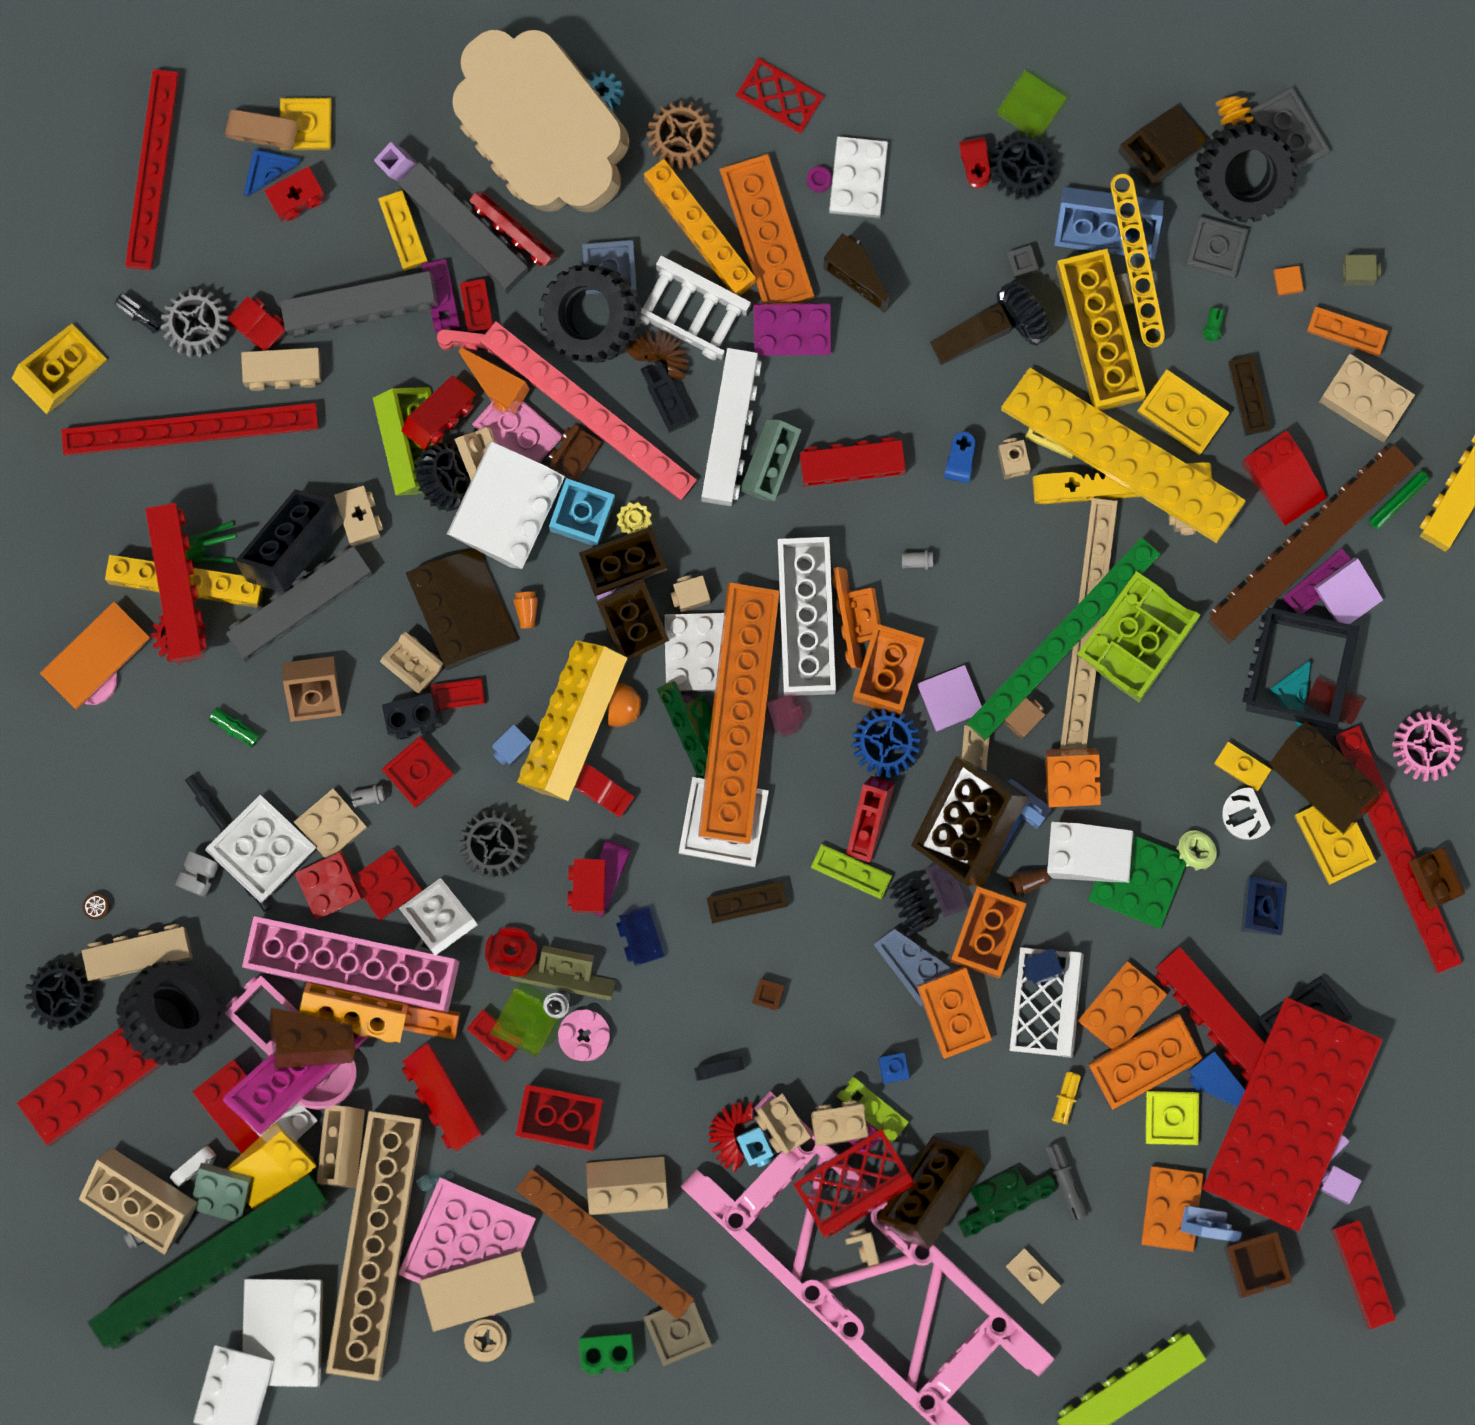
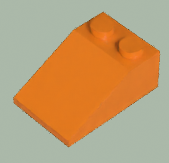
[852,623,925,716]

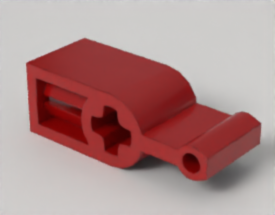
[574,762,635,818]

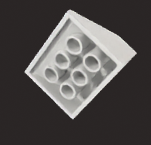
[447,442,565,569]
[242,1279,323,1387]

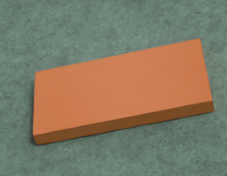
[40,602,151,711]
[1087,1014,1203,1110]

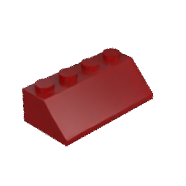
[402,1043,483,1152]

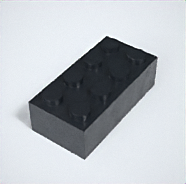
[235,489,344,593]

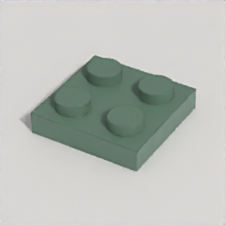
[193,1163,251,1222]

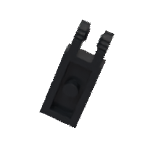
[640,360,692,433]

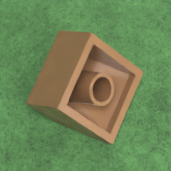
[283,656,342,722]

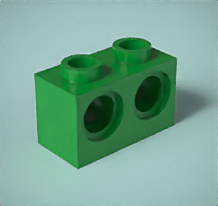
[579,1334,634,1375]

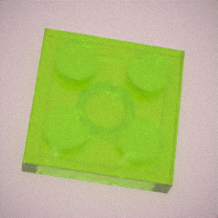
[996,70,1067,139]
[491,988,557,1058]

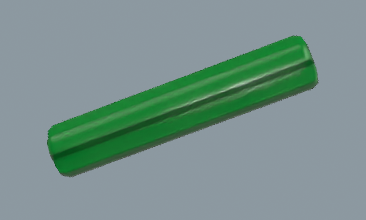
[1368,470,1430,530]

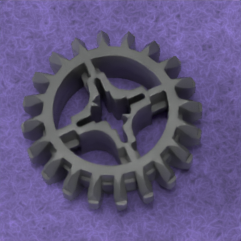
[458,810,528,880]

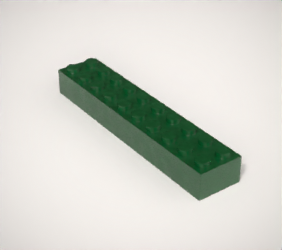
[87,1174,330,1350]

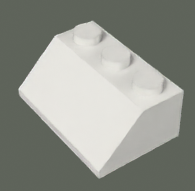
[193,1345,274,1425]

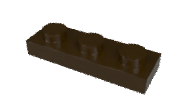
[1228,356,1271,436]
[706,881,788,924]

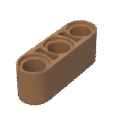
[224,110,299,149]

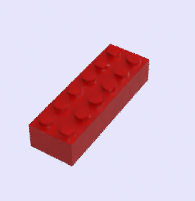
[17,1028,167,1146]

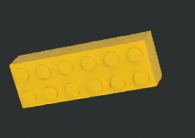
[1056,249,1146,411]
[517,640,627,801]

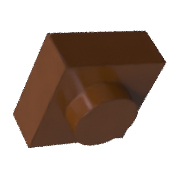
[752,979,785,1011]

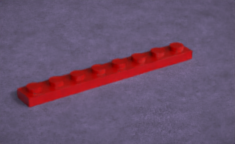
[125,69,179,271]

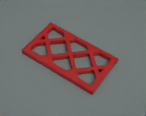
[736,58,824,134]

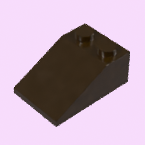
[823,233,889,313]
[596,579,669,661]

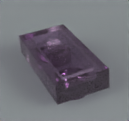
[925,865,968,918]

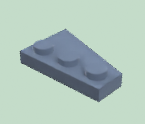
[874,929,954,1007]

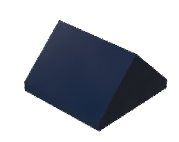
[1241,877,1286,936]

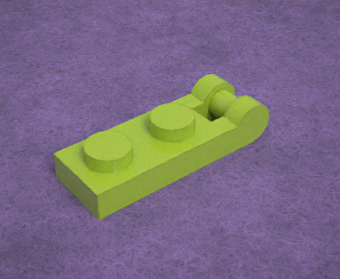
[836,1076,909,1143]

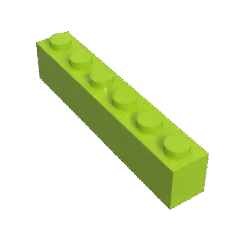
[1056,1332,1206,1425]

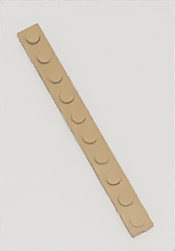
[1060,498,1118,749]

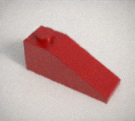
[846,776,895,863]

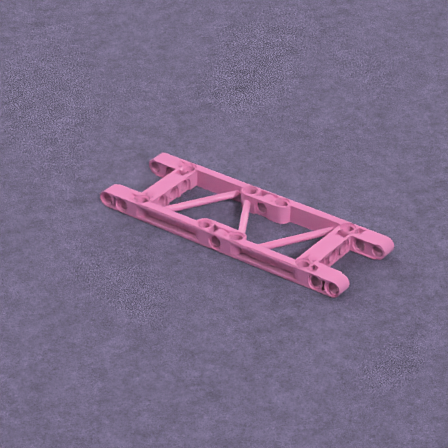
[680,1091,1055,1425]

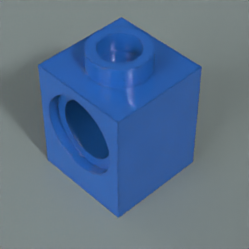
[878,1053,910,1085]

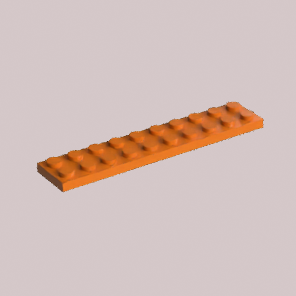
[698,583,779,845]

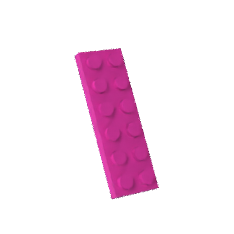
[223,1006,370,1135]

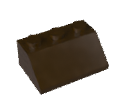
[579,527,668,596]

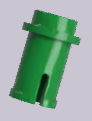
[1201,308,1225,342]

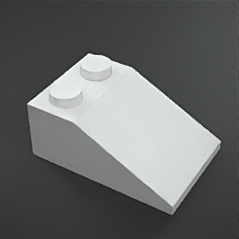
[1047,822,1133,883]

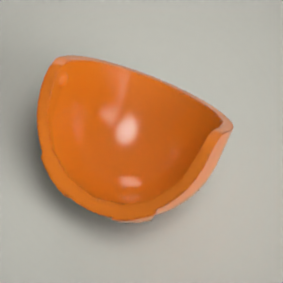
[608,683,642,727]

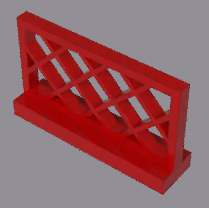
[793,1129,916,1239]

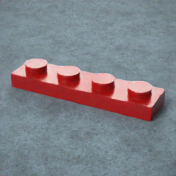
[469,192,558,266]

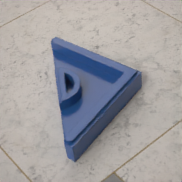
[244,149,300,197]

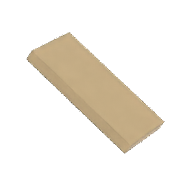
[419,1251,535,1332]

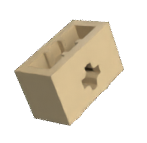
[334,486,383,547]

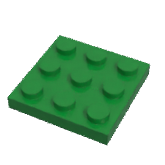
[1088,828,1186,930]

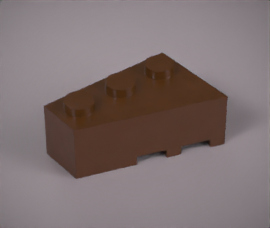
[269,1008,355,1068]

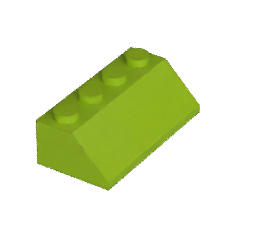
[373,387,443,496]

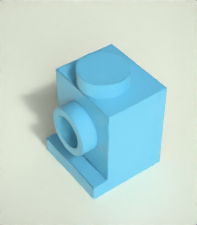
[737,1126,776,1167]

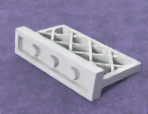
[1010,947,1084,1058]

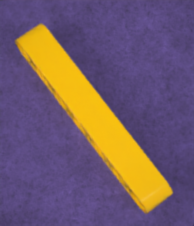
[1110,172,1165,347]

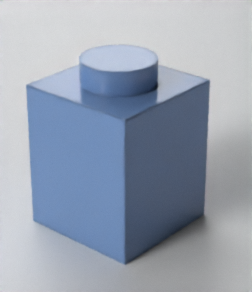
[492,724,532,767]

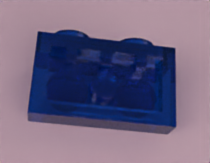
[616,907,665,967]

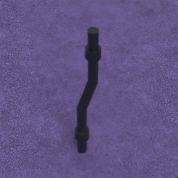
[185,775,272,913]

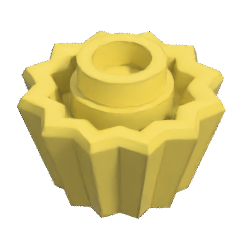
[617,502,652,535]

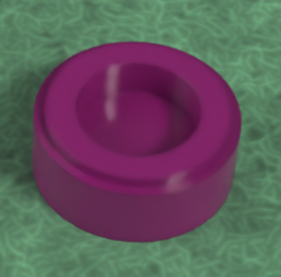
[806,166,832,193]

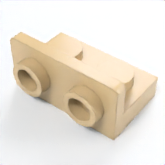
[455,427,497,481]
[755,1094,811,1155]
[811,1101,868,1146]
[845,1229,880,1266]

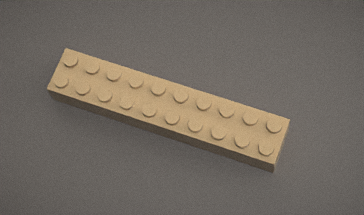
[326,1111,423,1381]

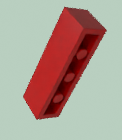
[800,437,905,487]
[1331,1220,1396,1329]

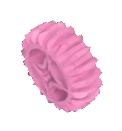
[1392,712,1463,782]

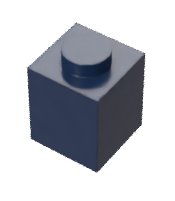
[1022,948,1065,986]

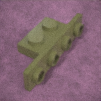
[510,945,616,1000]

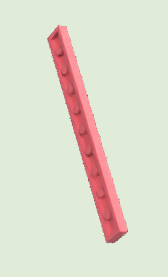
[480,321,697,501]

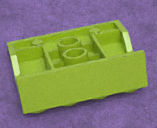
[1077,571,1200,703]

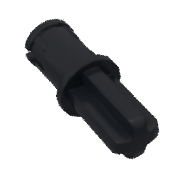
[115,293,163,334]

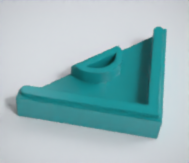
[1270,661,1311,728]

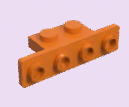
[832,567,881,670]

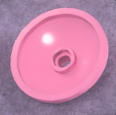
[296,1059,356,1109]

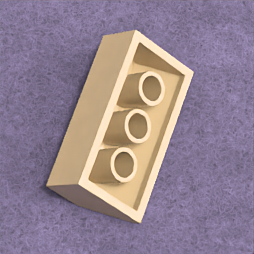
[79,1148,198,1255]

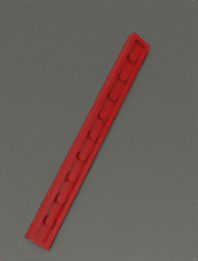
[61,403,319,456]
[1334,726,1462,974]

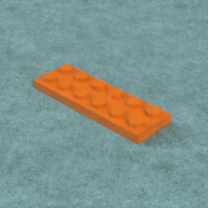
[720,154,814,303]

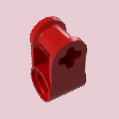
[959,137,990,189]

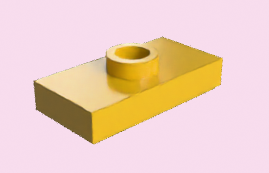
[1214,742,1271,792]

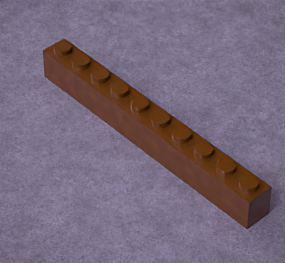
[1207,445,1416,644]

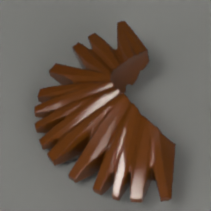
[626,331,688,379]

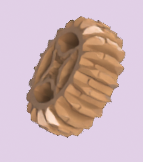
[647,101,715,170]

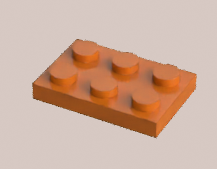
[1077,961,1167,1050]
[916,967,992,1059]
[1141,1166,1203,1252]

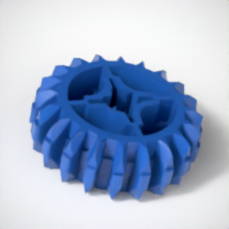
[851,709,921,778]

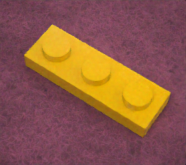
[378,190,428,271]

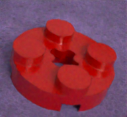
[485,927,537,976]

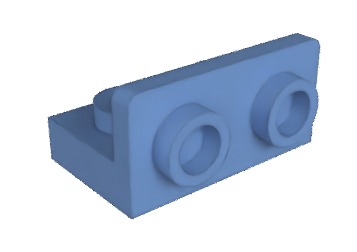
[1008,779,1052,829]
[1180,1206,1242,1243]

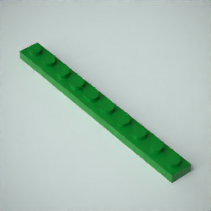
[966,537,1161,741]

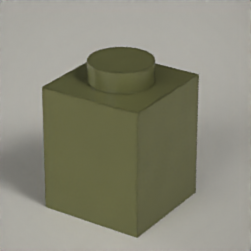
[1342,255,1381,286]

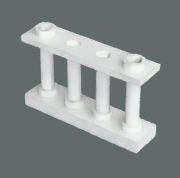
[637,256,751,360]

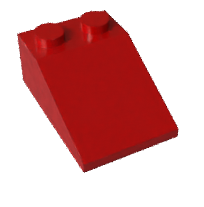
[1241,430,1327,527]
[192,1059,260,1154]

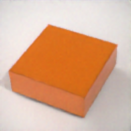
[1273,266,1303,296]

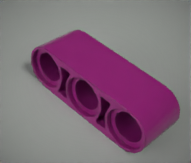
[594,839,631,918]

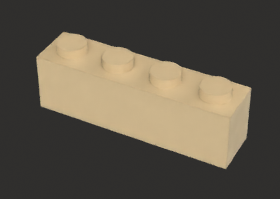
[81,924,193,982]

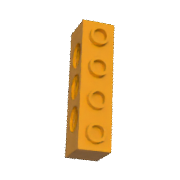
[299,982,409,1043]

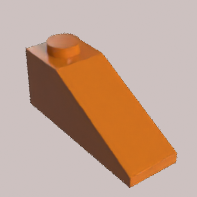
[458,347,530,415]

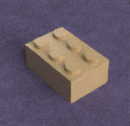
[1319,354,1415,443]

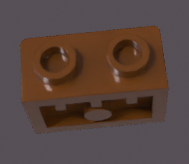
[547,424,602,482]
[1408,847,1465,909]

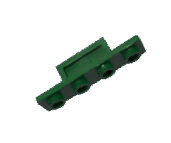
[657,681,712,779]
[958,1167,1057,1238]

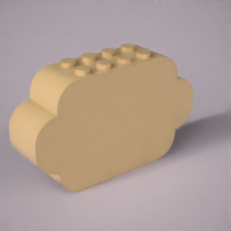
[453,30,629,212]

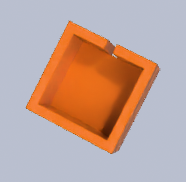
[1045,748,1101,807]

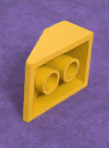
[11,324,107,414]
[226,1122,316,1210]

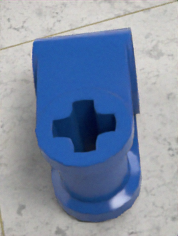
[944,432,975,483]

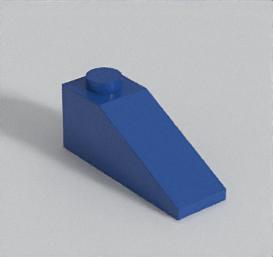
[1188,1052,1245,1108]

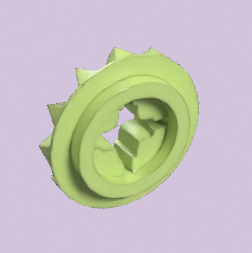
[1176,830,1217,871]

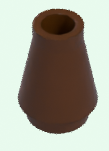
[1009,868,1049,897]

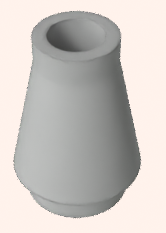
[543,991,570,1018]

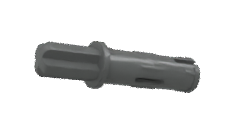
[1046,1143,1088,1221]

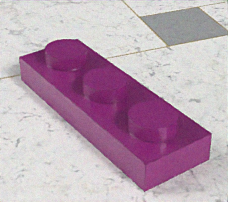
[1282,548,1351,615]

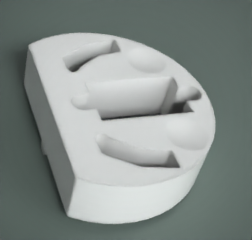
[1222,788,1271,840]

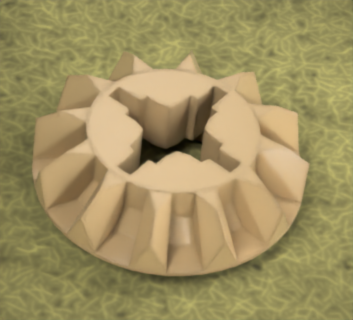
[464,1319,506,1362]

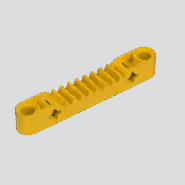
[1032,463,1212,504]

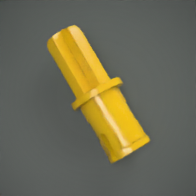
[1052,1072,1080,1125]

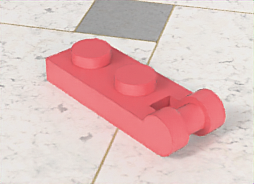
[437,330,495,355]

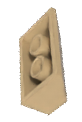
[586,1157,668,1215]

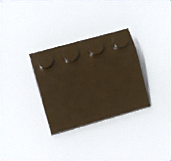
[406,549,518,671]
[911,756,1029,886]

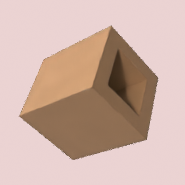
[1004,698,1045,741]

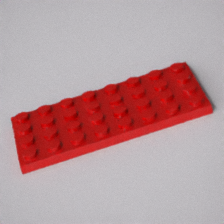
[1202,997,1383,1232]

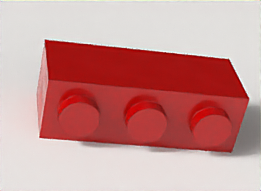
[401,375,476,450]

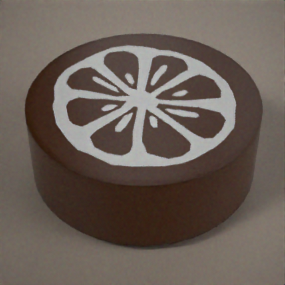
[83,893,110,920]

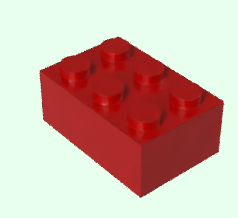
[515,1085,604,1152]

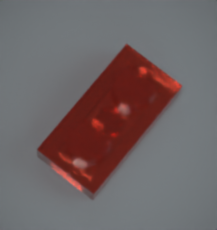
[1306,678,1363,725]

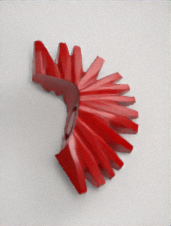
[708,1102,754,1172]

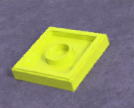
[1145,1091,1199,1145]

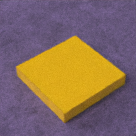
[280,98,331,150]

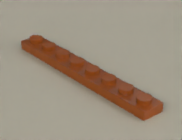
[515,1169,695,1321]

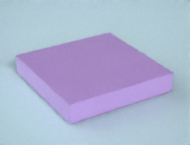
[1314,557,1383,624]
[917,665,982,732]

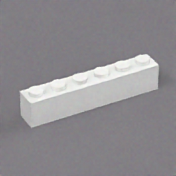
[701,348,762,506]

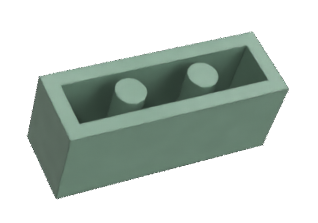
[740,419,801,501]

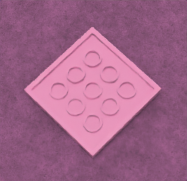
[398,1178,536,1316]

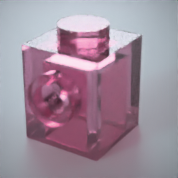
[767,695,804,737]

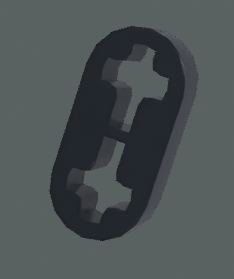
[694,1056,745,1081]

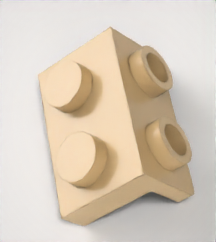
[380,632,443,694]

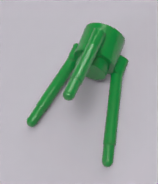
[186,521,237,564]

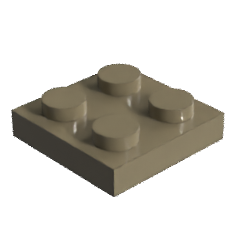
[644,1302,712,1366]

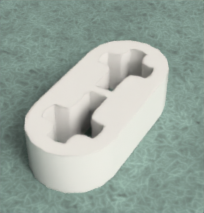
[170,1146,216,1187]

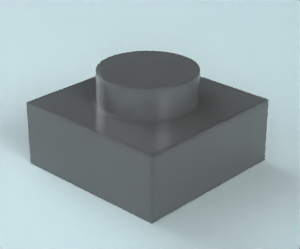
[1006,245,1039,278]

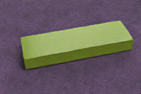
[811,844,892,900]

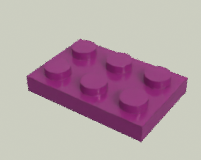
[754,303,831,356]

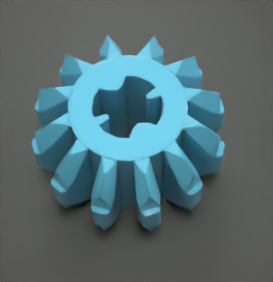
[587,70,623,112]

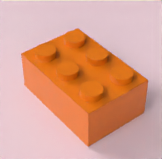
[950,886,1026,979]

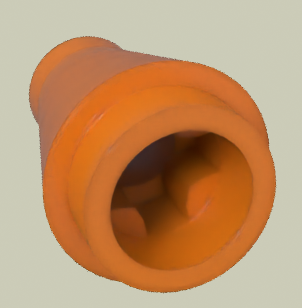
[513,591,538,629]

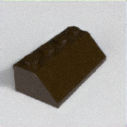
[1269,721,1381,835]
[878,1136,984,1249]

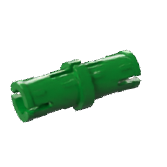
[209,707,261,748]

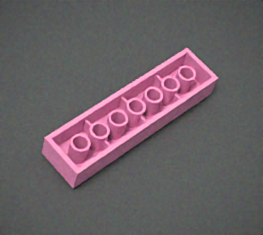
[242,916,459,1013]

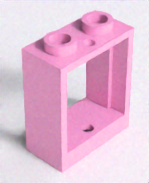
[225,976,299,1056]

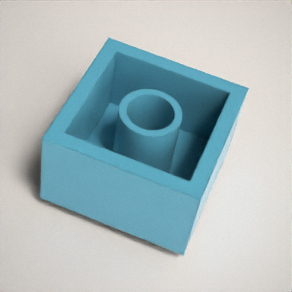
[549,478,615,547]

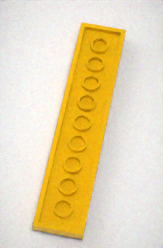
[1001,368,1246,543]

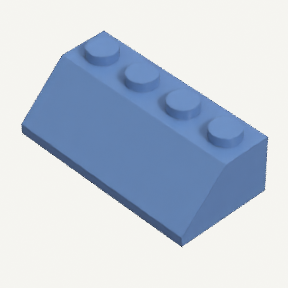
[1054,187,1163,260]

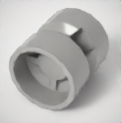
[175,851,220,898]

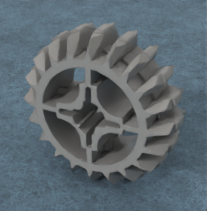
[161,289,230,357]

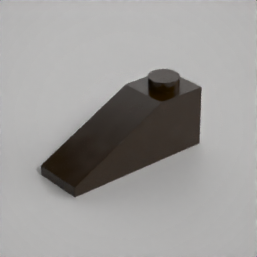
[930,304,1011,365]

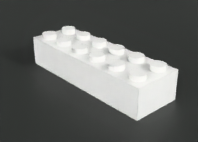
[778,537,836,696]

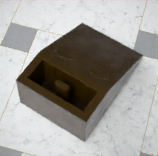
[1118,105,1207,190]

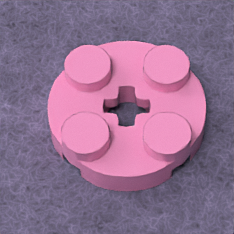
[558,1009,610,1062]

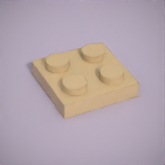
[294,789,367,859]

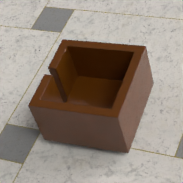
[1224,1232,1293,1298]

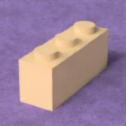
[241,348,322,391]
[317,1106,365,1188]

